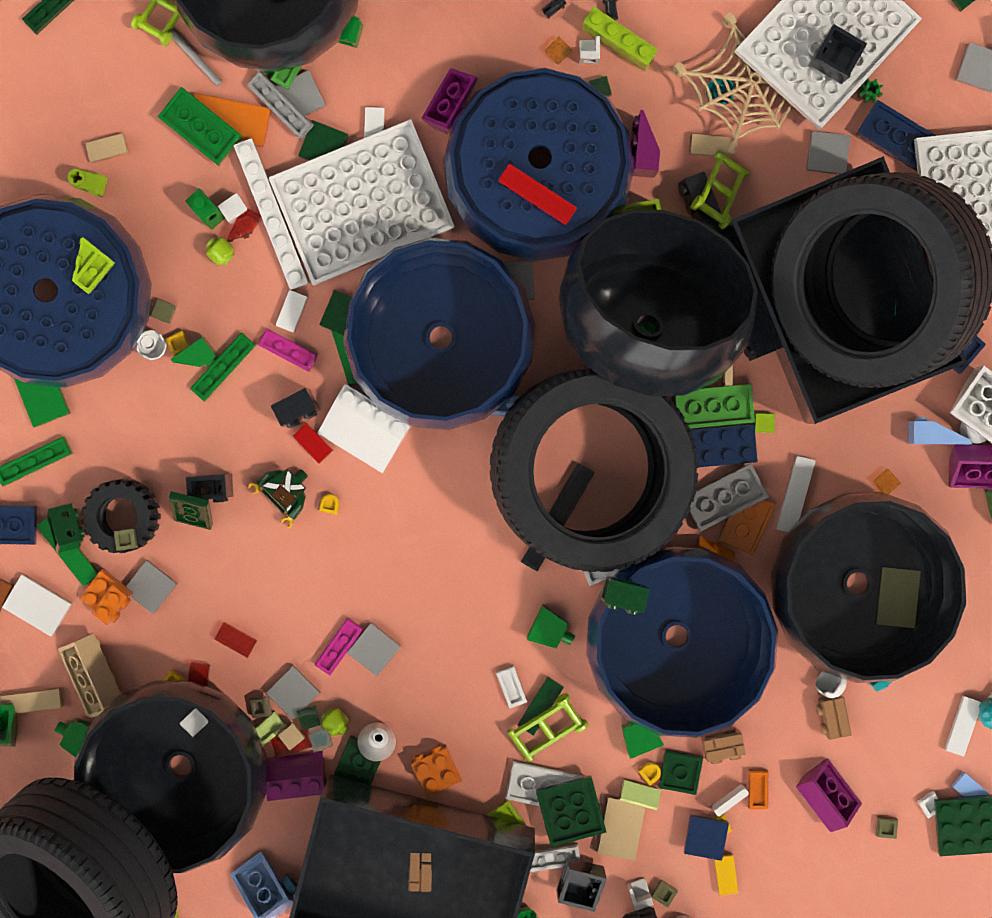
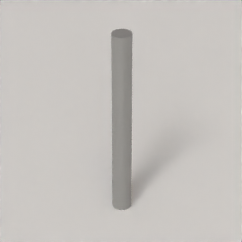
[171,29,223,87]

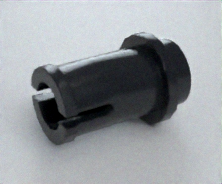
[541,0,567,19]
[602,0,619,20]

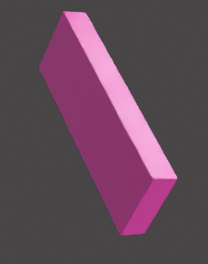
[258,328,318,372]
[315,618,364,676]

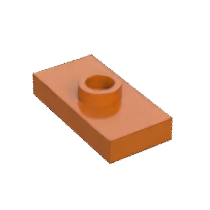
[696,536,735,561]

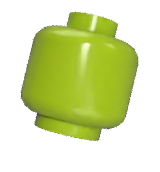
[206,237,235,266]
[321,707,349,737]

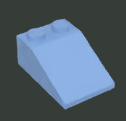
[230,851,294,918]

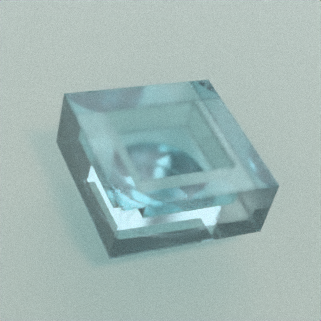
[308,728,333,753]

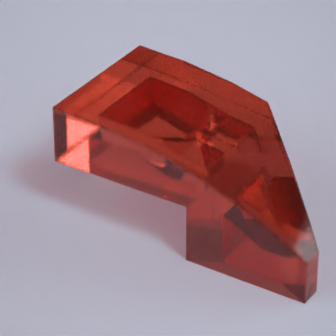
[227,208,261,242]

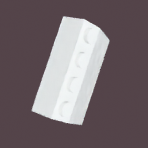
[950,366,992,443]
[317,384,411,473]

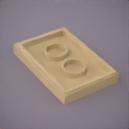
[597,796,645,861]

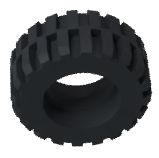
[81,479,161,553]

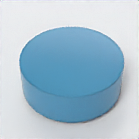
[282,875,297,895]

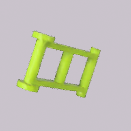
[131,0,180,47]
[691,151,749,229]
[507,693,588,762]

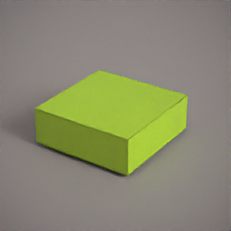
[754,413,775,433]

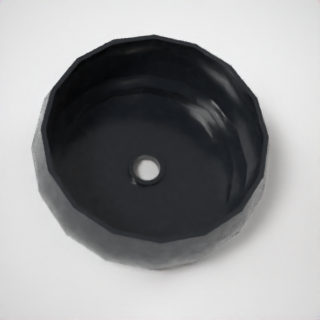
[175,0,359,72]
[559,210,758,396]
[771,492,966,683]
[74,681,267,873]

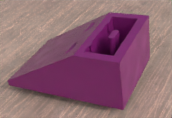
[631,110,660,178]

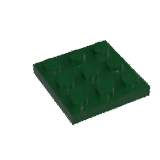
[536,775,606,847]
[934,794,992,857]

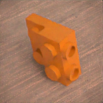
[80,569,133,625]
[411,745,462,797]

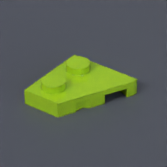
[72,237,115,294]

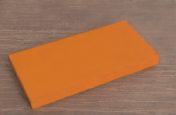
[194,93,271,147]

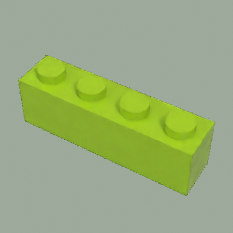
[582,6,658,71]

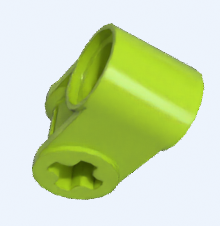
[67,169,108,197]

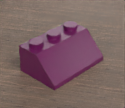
[422,68,478,134]
[949,444,992,489]
[266,751,327,801]
[796,758,862,832]

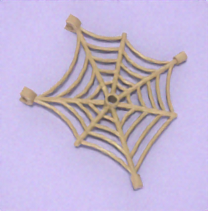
[671,12,793,153]

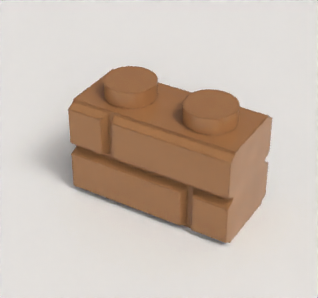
[816,695,852,740]
[701,729,746,764]
[408,853,432,892]

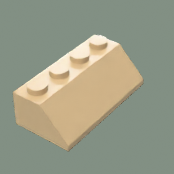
[58,633,122,719]

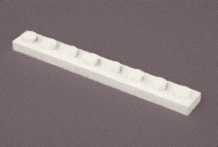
[234,138,309,290]

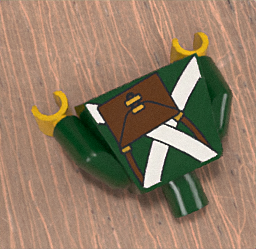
[248,469,308,529]

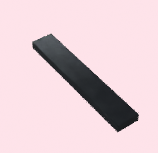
[521,463,595,571]

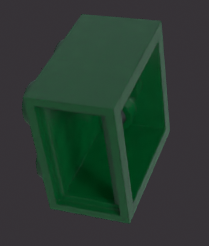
[47,503,85,553]
[601,575,650,615]

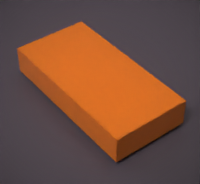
[748,770,769,809]

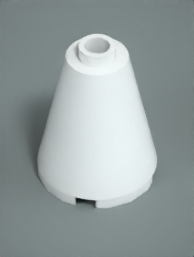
[358,722,396,761]

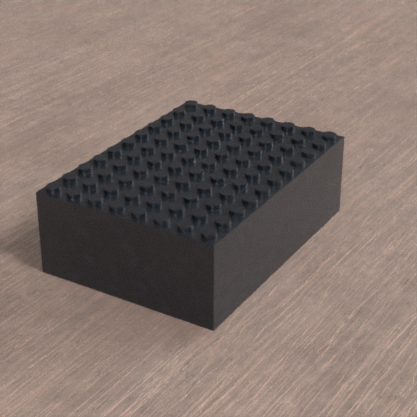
[727,156,968,424]
[289,774,535,918]

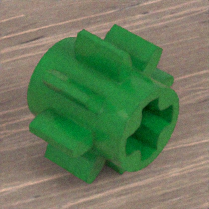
[858,78,883,103]

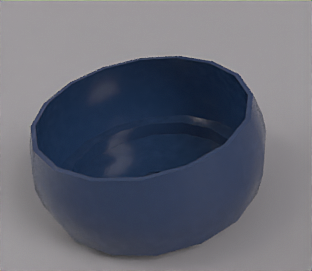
[443,67,634,261]
[0,194,152,388]
[343,237,535,430]
[586,546,778,738]

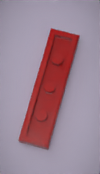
[498,164,577,226]

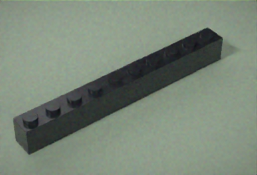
[678,171,777,361]

